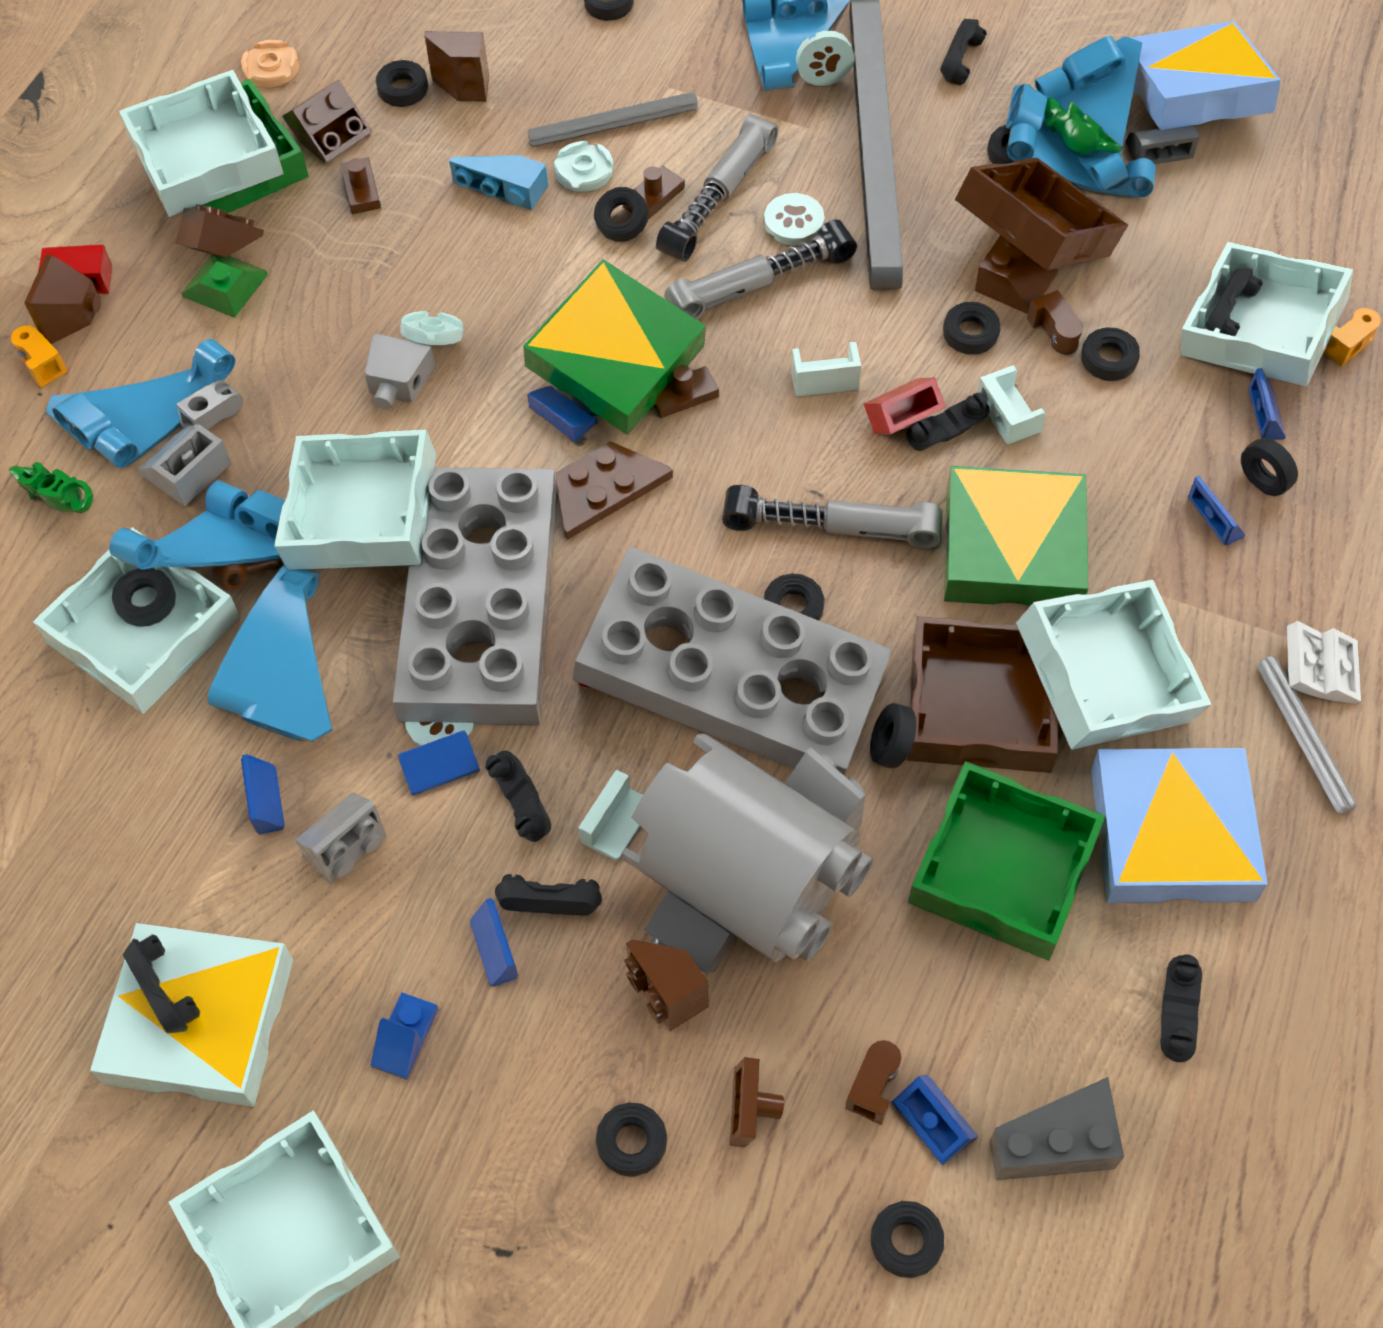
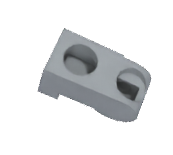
[176,380,243,430]

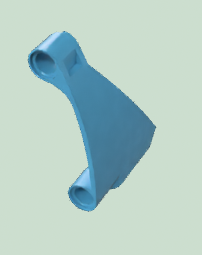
[742,0,849,91]
[1035,36,1143,191]
[1006,84,1156,197]
[46,339,236,468]
[109,481,285,570]
[208,564,333,742]

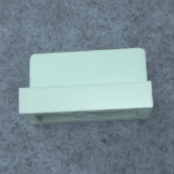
[578,770,643,861]

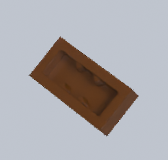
[340,157,381,214]
[623,165,685,219]
[654,365,719,418]
[730,1057,784,1147]

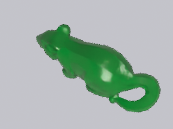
[1045,98,1123,156]
[9,462,93,514]

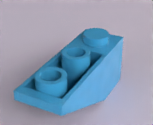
[449,155,548,210]

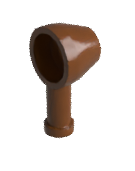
[212,559,278,590]

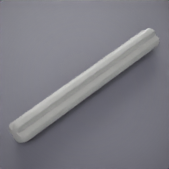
[1258,656,1357,814]

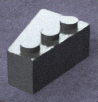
[990,1077,1124,1180]

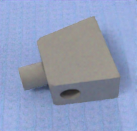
[365,334,436,410]

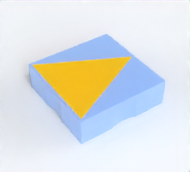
[1130,21,1281,131]
[1091,748,1268,903]

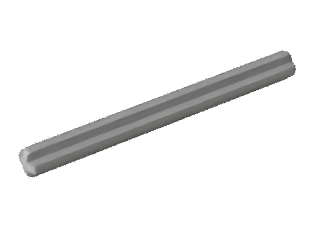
[528,92,698,146]

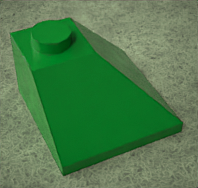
[181,254,268,318]

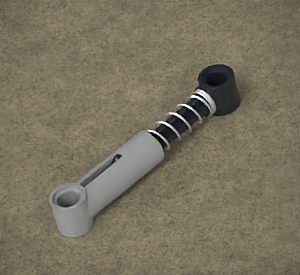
[656,114,779,262]
[664,219,858,320]
[722,485,943,549]

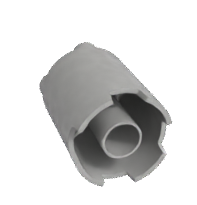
[621,733,874,962]

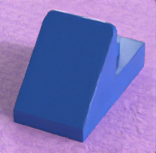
[371,992,439,1080]

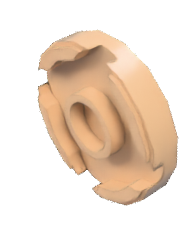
[241,40,300,88]

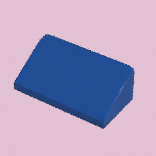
[1248,368,1286,440]
[527,386,597,442]
[1188,476,1245,546]
[398,730,480,796]
[241,754,285,835]
[470,898,518,986]
[891,1075,978,1165]

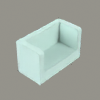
[791,342,861,397]
[977,366,1046,445]

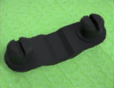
[940,19,987,85]
[1205,268,1263,337]
[906,393,990,451]
[485,751,551,842]
[495,874,602,916]
[123,934,200,1033]
[1160,954,1202,1062]

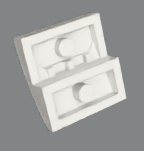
[1287,621,1361,704]

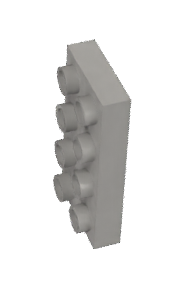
[393,467,557,725]
[573,546,892,775]

